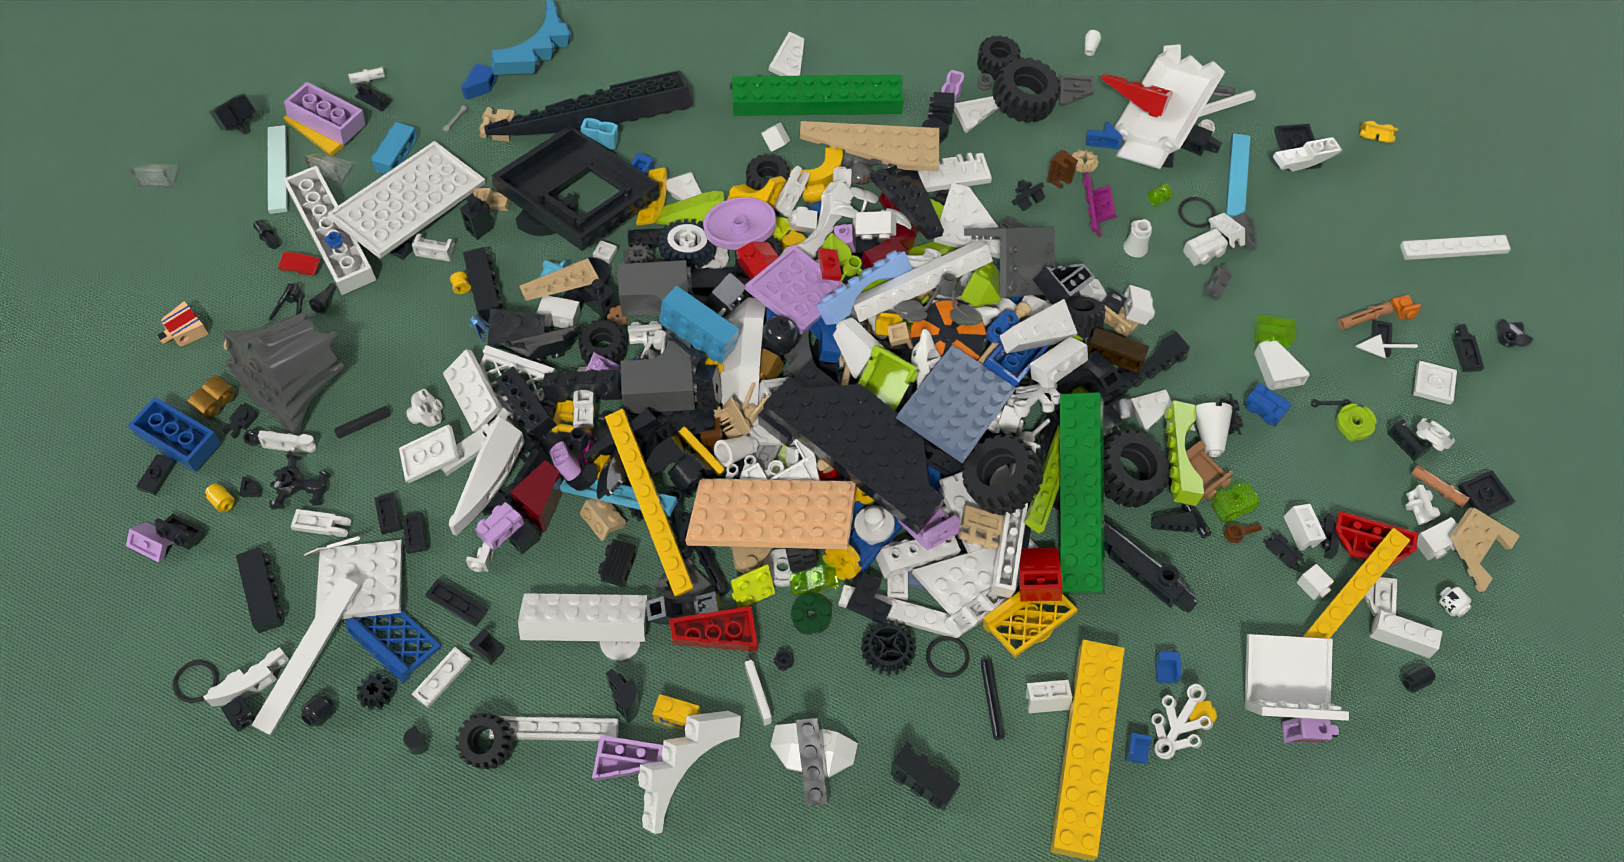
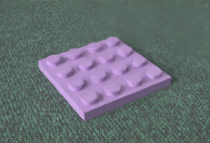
[745,245,845,334]

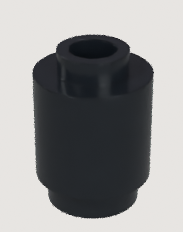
[1402,665,1436,693]

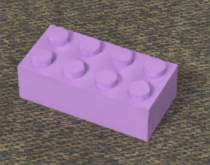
[284,82,365,145]

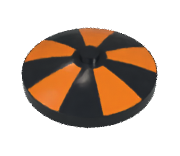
[910,300,986,361]

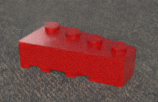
[669,606,758,652]

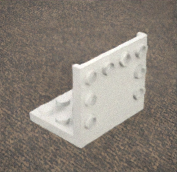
[1245,634,1349,721]

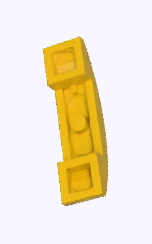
[636,167,667,226]

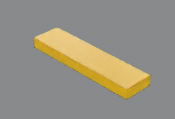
[284,115,344,157]

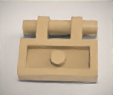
[479,107,515,141]
[958,505,1003,550]

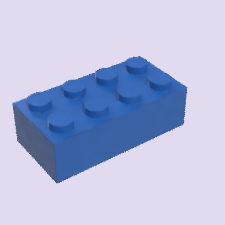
[983,320,1050,387]
[128,397,221,472]

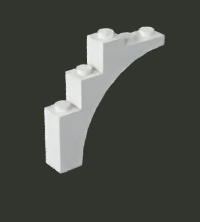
[638,711,741,834]

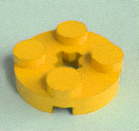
[823,544,861,580]

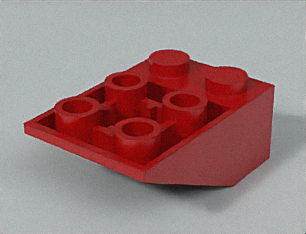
[1018,547,1063,602]

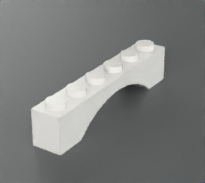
[780,180,854,259]

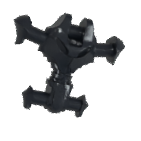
[269,450,331,510]

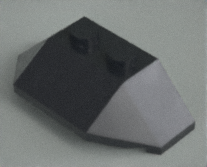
[505,325,580,362]

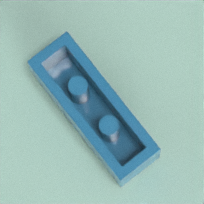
[371,122,418,174]

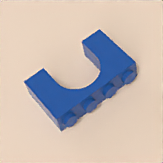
[763,307,841,363]

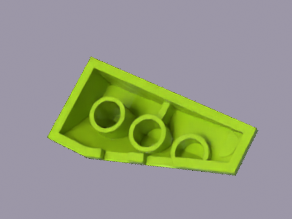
[654,191,724,225]

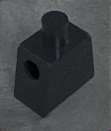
[583,279,619,321]

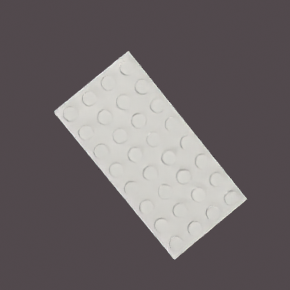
[327,141,485,259]

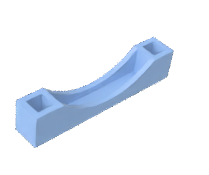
[816,251,913,325]

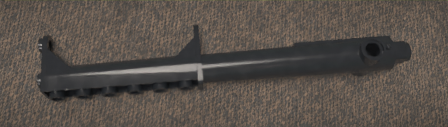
[978,430,1199,613]

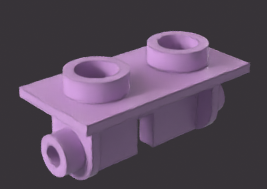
[586,353,621,372]

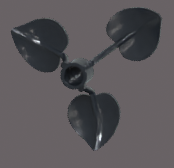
[541,427,613,491]

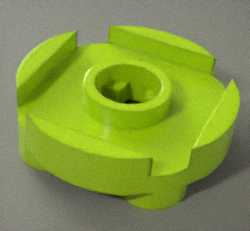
[1335,404,1376,441]

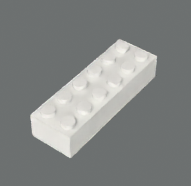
[518,593,648,642]

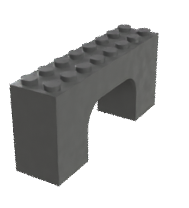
[618,260,697,414]

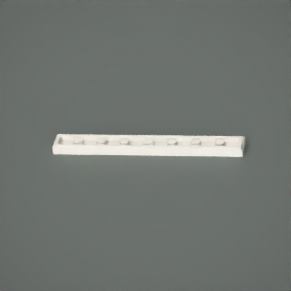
[252,575,360,735]

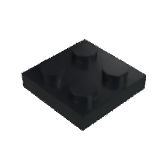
[1458,470,1516,516]

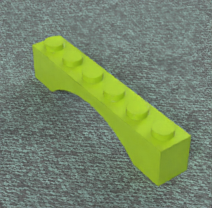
[1164,400,1204,506]

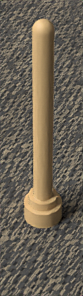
[977,302,1032,365]

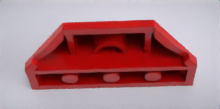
[1335,511,1419,567]

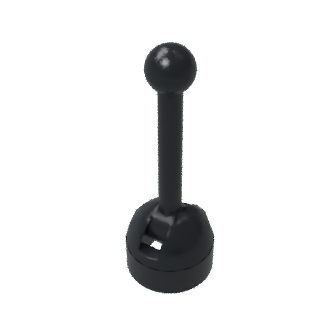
[667,333,707,368]

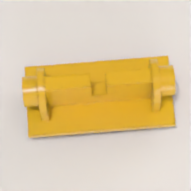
[1359,121,1398,144]

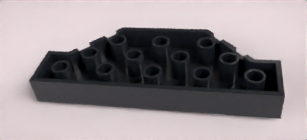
[763,376,945,535]

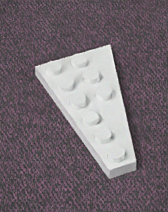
[912,539,1039,616]

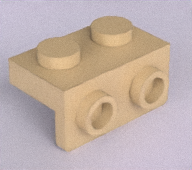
[1104,305,1140,338]
[580,499,627,541]

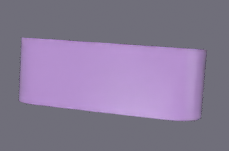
[550,441,581,481]

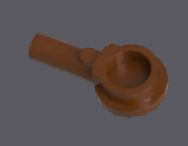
[1224,523,1262,543]

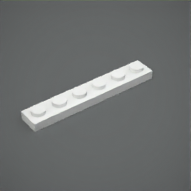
[1400,235,1511,260]
[838,585,957,638]

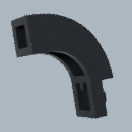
[515,193,577,236]
[645,591,721,624]

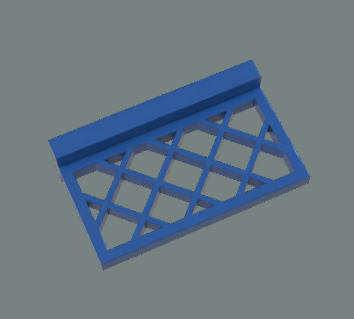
[345,610,441,684]

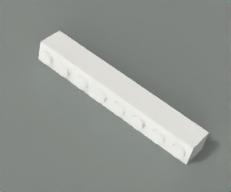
[851,240,993,322]
[990,441,1037,598]

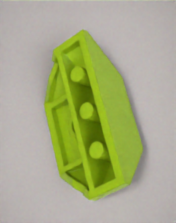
[960,262,1002,307]

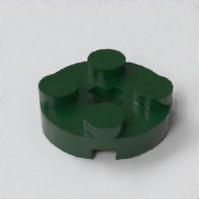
[791,593,831,635]

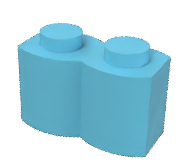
[581,118,619,150]

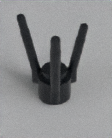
[269,283,303,320]
[507,415,542,454]

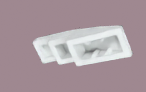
[944,587,1017,638]

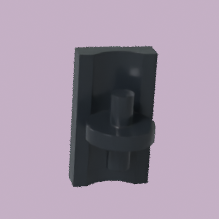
[1011,180,1046,211]

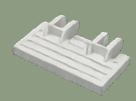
[917,153,992,192]

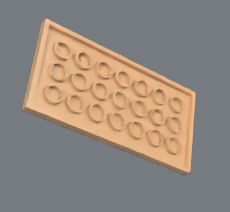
[686,479,857,549]

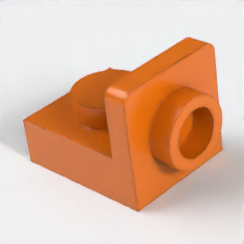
[1390,295,1422,320]

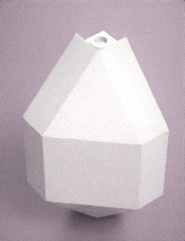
[719,298,766,425]

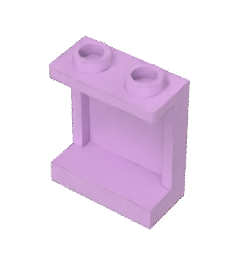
[898,509,960,551]

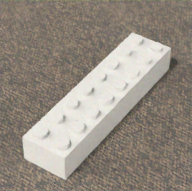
[283,165,376,295]

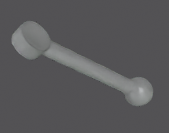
[443,105,467,133]

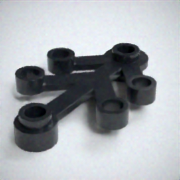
[667,489,694,559]

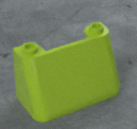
[858,345,919,411]

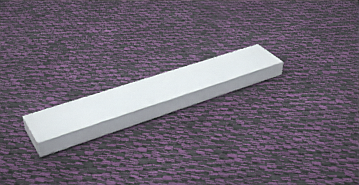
[489,716,619,741]

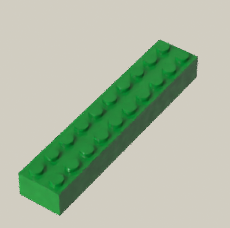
[732,74,903,116]
[1060,393,1105,595]

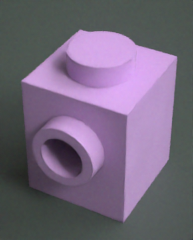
[834,224,856,253]

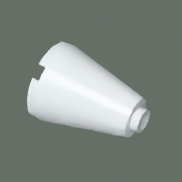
[1195,402,1232,457]

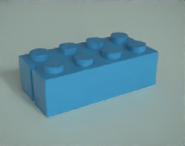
[659,286,740,364]

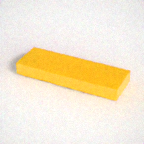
[679,427,725,476]

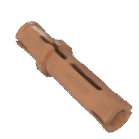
[1338,302,1393,330]
[1411,464,1469,508]

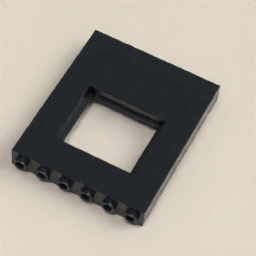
[491,125,660,251]

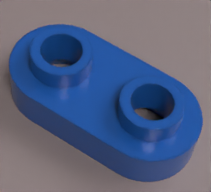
[986,311,1018,343]

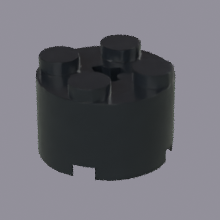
[668,452,715,498]

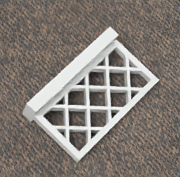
[479,345,557,401]

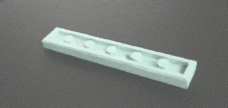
[268,125,288,214]

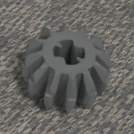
[623,243,654,264]

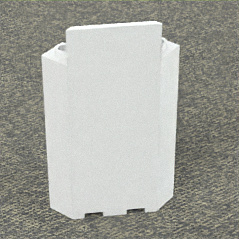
[1114,50,1225,169]

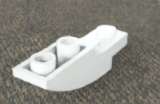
[1273,137,1342,172]
[573,367,597,428]
[203,648,289,707]

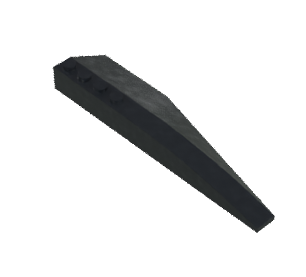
[484,70,692,135]

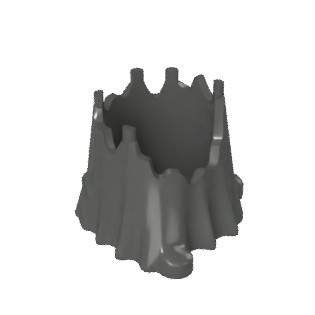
[223,309,345,435]

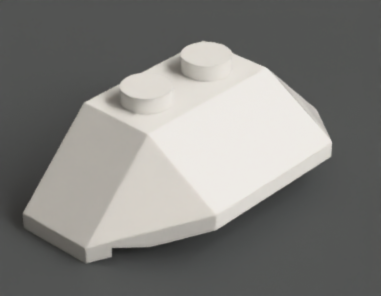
[770,723,858,778]

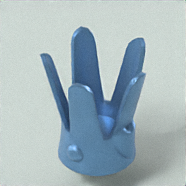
[469,315,489,342]

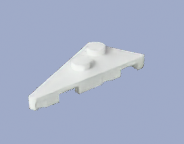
[954,96,999,133]

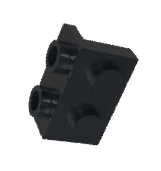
[155,514,206,550]

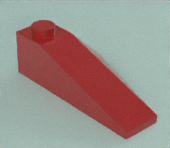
[1101,73,1173,117]
[736,242,779,280]

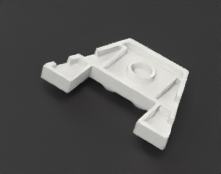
[743,439,820,481]

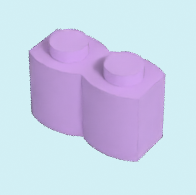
[941,70,964,103]

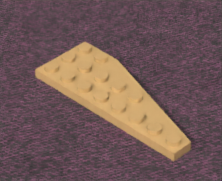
[800,121,939,171]

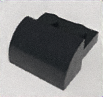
[605,669,640,723]

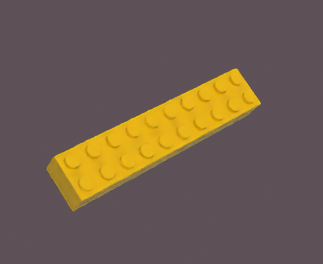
[1050,640,1125,861]

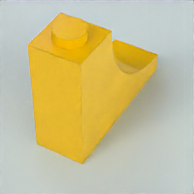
[727,176,786,208]

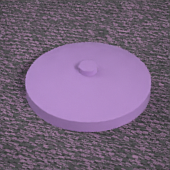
[703,197,776,250]

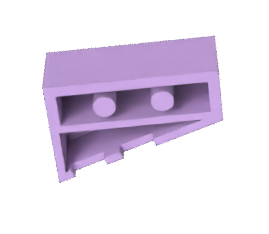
[592,735,663,781]

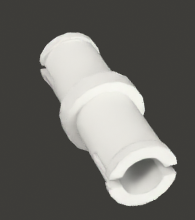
[348,67,385,85]

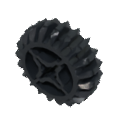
[860,620,916,677]

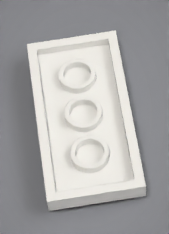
[443,349,502,432]

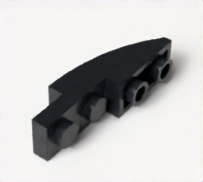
[596,439,644,500]

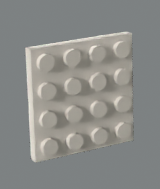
[315,540,403,619]

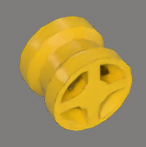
[450,272,471,294]

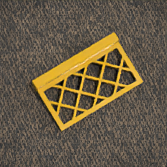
[983,591,1078,658]

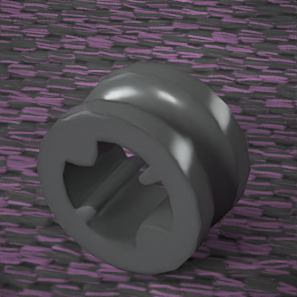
[977,73,993,90]

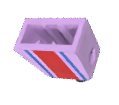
[1282,718,1339,743]

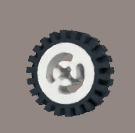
[659,219,716,270]

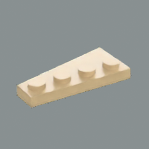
[519,258,599,301]

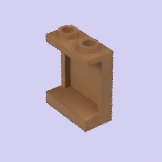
[1186,440,1233,502]

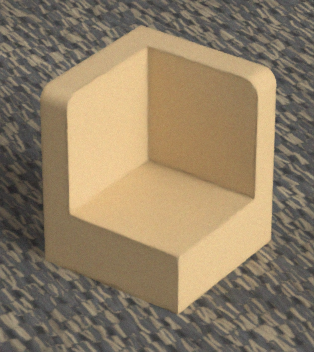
[887,322,913,349]

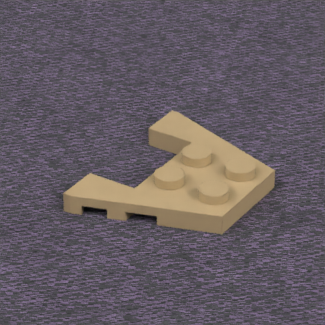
[1450,508,1519,592]

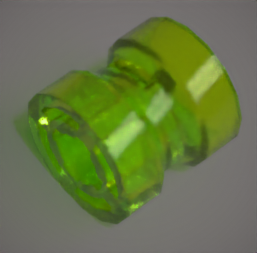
[1147,183,1173,207]

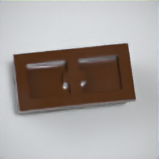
[1047,150,1078,189]

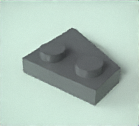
[1059,74,1094,106]

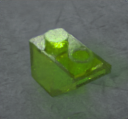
[789,565,839,596]

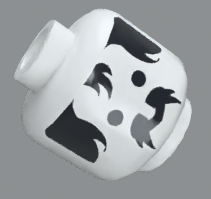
[1439,587,1471,617]

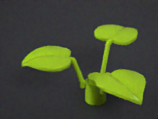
[822,233,887,293]

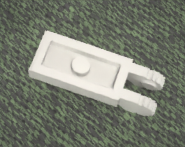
[773,166,810,217]
[258,431,317,453]
[291,509,351,537]

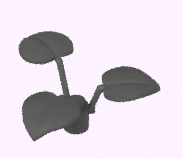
[894,273,983,326]

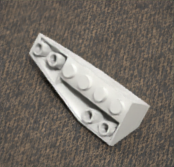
[449,416,525,536]

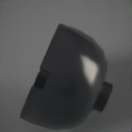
[762,315,799,355]

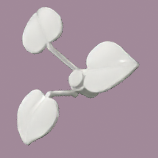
[829,187,911,237]

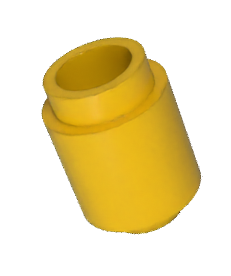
[802,183,827,203]
[205,483,235,512]

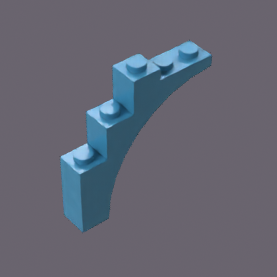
[491,0,571,75]

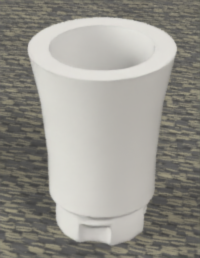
[1123,219,1152,257]
[714,435,759,467]

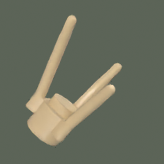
[740,382,770,424]

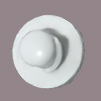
[406,389,443,427]
[854,505,895,545]

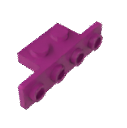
[1083,172,1117,237]

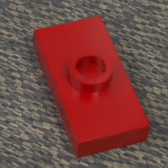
[817,248,842,281]

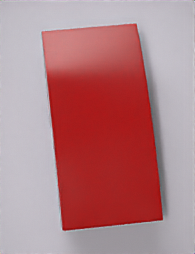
[277,252,320,276]

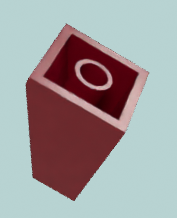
[511,460,563,533]

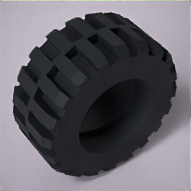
[993,57,1061,123]
[1104,430,1170,508]
[962,435,1044,515]

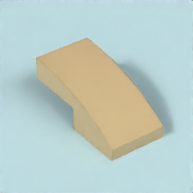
[473,188,511,211]

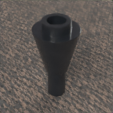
[309,283,336,313]

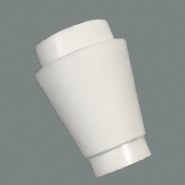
[1084,30,1101,56]

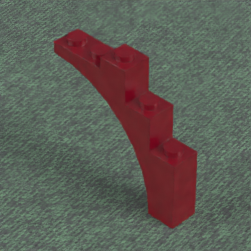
[861,192,919,268]

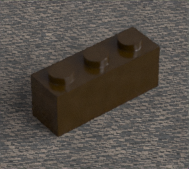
[1087,328,1149,374]

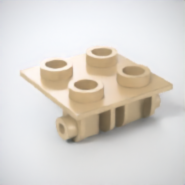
[714,397,751,439]

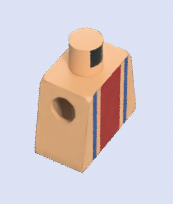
[157,301,208,347]

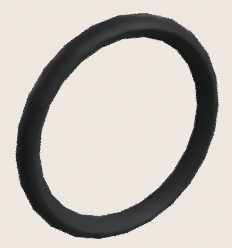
[1178,197,1216,228]
[926,636,969,678]
[172,660,218,703]

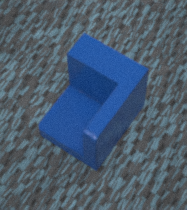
[1155,652,1182,683]
[1125,733,1153,765]

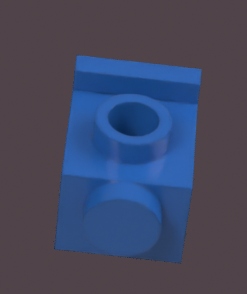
[630,153,655,176]

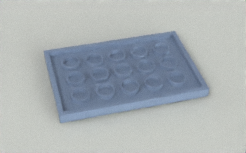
[896,345,1016,463]

